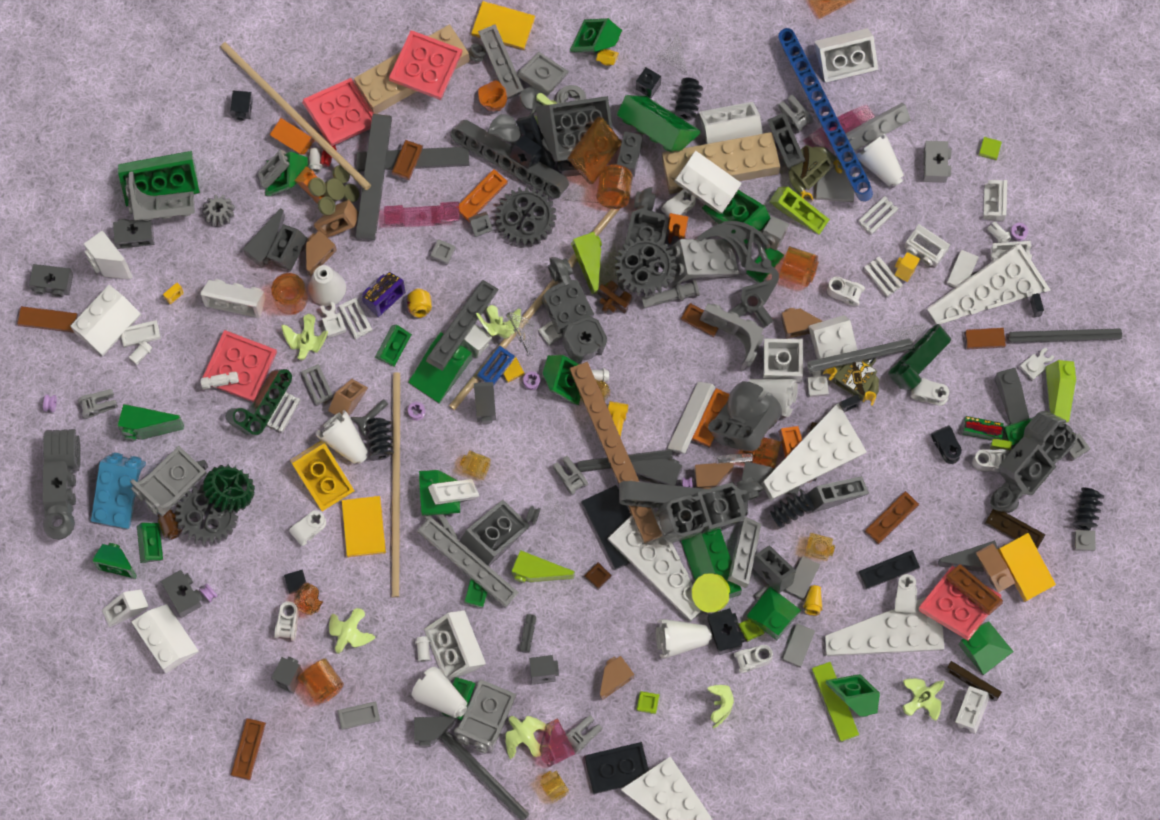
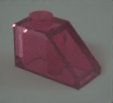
[539,718,575,767]

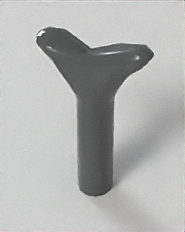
[351,399,388,436]

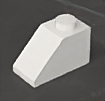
[102,589,148,627]

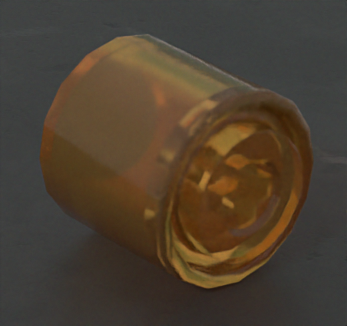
[596,164,633,209]
[779,246,819,287]
[271,273,308,315]
[298,658,344,705]

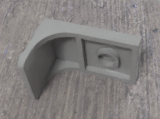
[126,172,195,221]
[666,239,739,288]
[700,304,764,371]
[130,446,207,517]
[454,679,517,754]

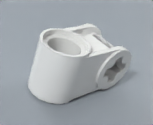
[661,189,696,218]
[827,276,865,306]
[911,378,949,406]
[972,449,1010,472]
[289,510,326,546]
[895,574,917,613]
[275,601,299,641]
[734,645,773,673]

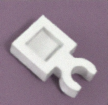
[321,302,346,338]
[1019,348,1054,381]
[807,370,829,397]

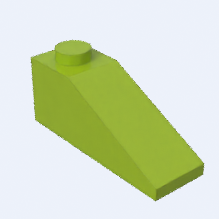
[769,186,830,235]
[571,232,602,295]
[1045,360,1076,423]
[511,550,575,583]

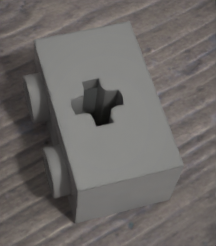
[924,141,951,183]

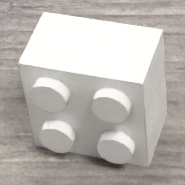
[809,315,857,359]
[763,339,803,383]

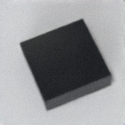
[1030,293,1044,317]
[840,394,860,412]
[284,569,308,594]

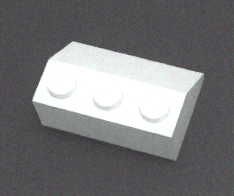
[814,28,878,83]
[699,102,762,144]
[674,151,742,214]
[84,231,133,279]
[201,279,266,318]
[71,285,141,356]
[132,604,199,674]
[424,610,486,681]

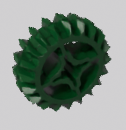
[202,464,255,513]

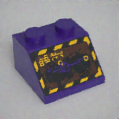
[362,272,406,318]

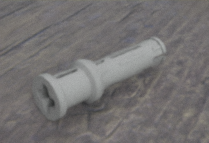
[641,280,700,309]

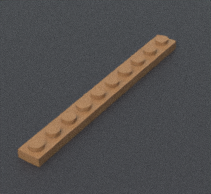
[570,361,662,543]

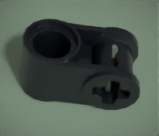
[931,425,962,464]

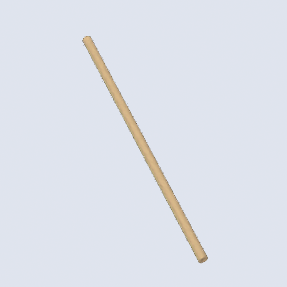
[221,42,371,190]
[392,372,400,597]

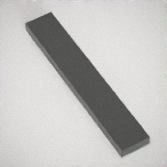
[357,147,470,172]
[426,280,499,371]

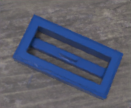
[477,346,515,385]

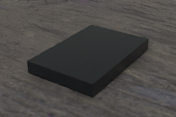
[584,742,649,795]

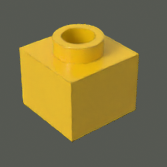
[894,252,920,282]

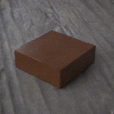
[584,562,612,590]

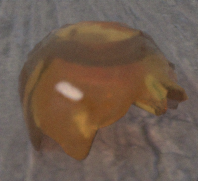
[294,582,323,615]

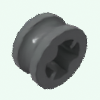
[468,44,486,62]
[526,505,541,525]

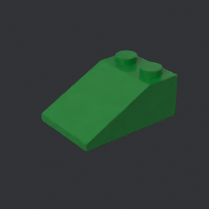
[702,190,771,244]
[408,332,473,404]
[117,404,184,441]

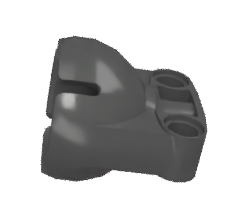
[708,381,782,451]

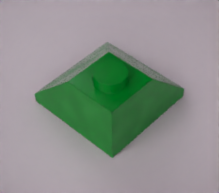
[570,18,622,52]
[265,151,308,197]
[543,355,581,405]
[419,470,460,516]
[93,543,137,579]
[746,587,801,641]
[958,621,1014,675]
[826,674,880,717]

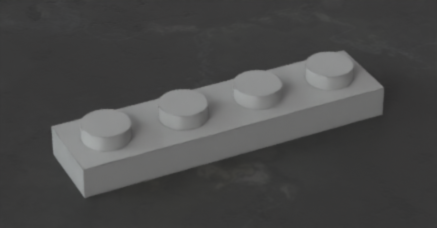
[478,25,524,99]
[841,103,911,151]
[728,517,762,588]

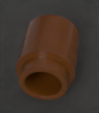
[157,509,182,540]

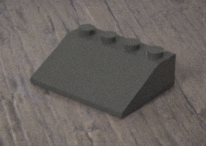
[536,96,616,161]

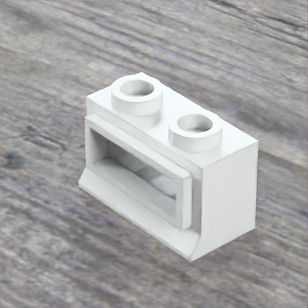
[905,224,950,268]

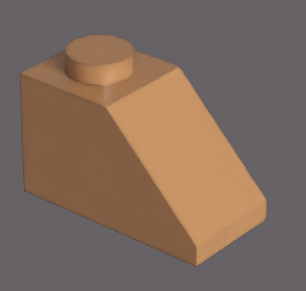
[314,200,359,238]
[306,231,337,277]
[781,308,823,339]
[328,379,368,416]
[694,462,734,489]
[976,543,1015,593]
[600,656,634,700]

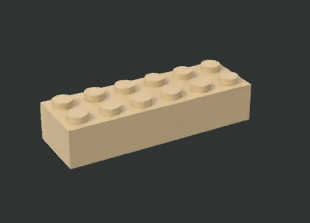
[354,24,470,114]
[662,132,780,194]

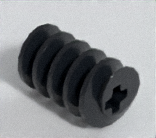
[674,77,703,119]
[367,418,394,460]
[1072,487,1105,531]
[770,489,814,528]

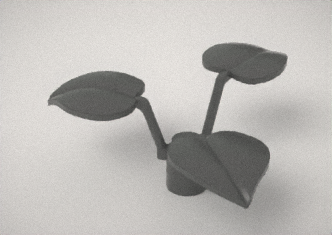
[488,87,569,160]

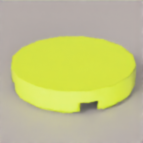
[692,573,730,613]

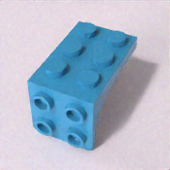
[91,452,146,529]

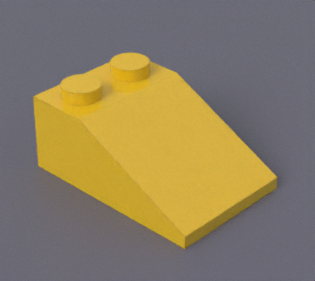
[290,440,355,512]

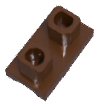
[598,280,632,314]

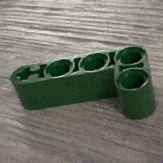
[888,324,951,390]
[226,369,292,435]

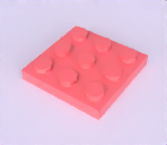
[389,30,463,100]
[302,78,374,146]
[203,330,277,402]
[919,566,1001,640]

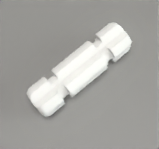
[201,372,239,389]

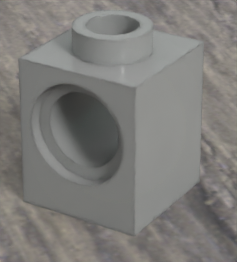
[760,216,789,250]

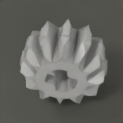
[203,194,235,227]

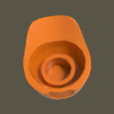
[478,80,507,112]

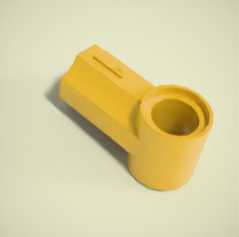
[608,401,629,438]

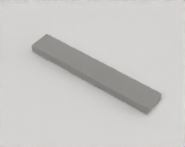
[417,516,519,608]

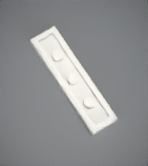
[667,382,715,454]

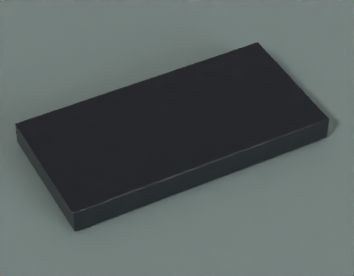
[581,485,632,570]

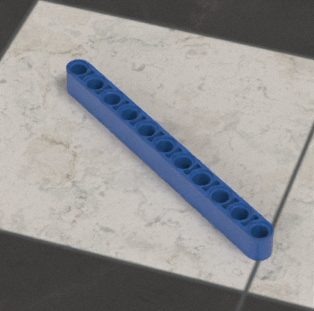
[778,28,873,202]

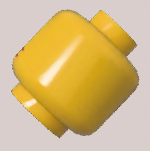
[406,288,432,318]

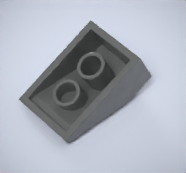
[460,500,530,566]

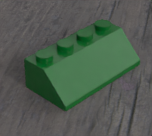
[617,95,701,152]
[118,151,200,207]
[681,529,742,599]

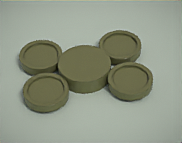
[308,165,359,216]

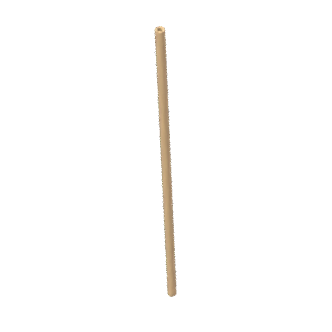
[449,193,630,411]

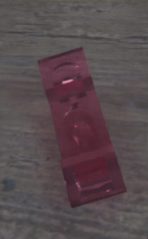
[804,105,875,148]
[384,201,460,227]

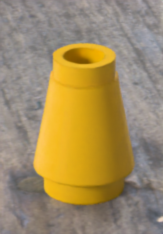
[803,585,823,616]

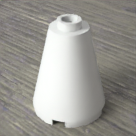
[856,134,904,187]
[308,265,346,307]
[748,379,798,417]
[316,410,368,464]
[656,619,712,659]
[412,667,467,718]

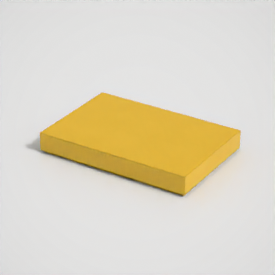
[471,1,535,50]
[342,496,386,558]
[997,533,1056,602]

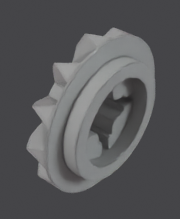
[557,85,586,103]

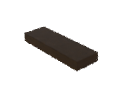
[985,509,1046,549]
[946,661,1002,701]

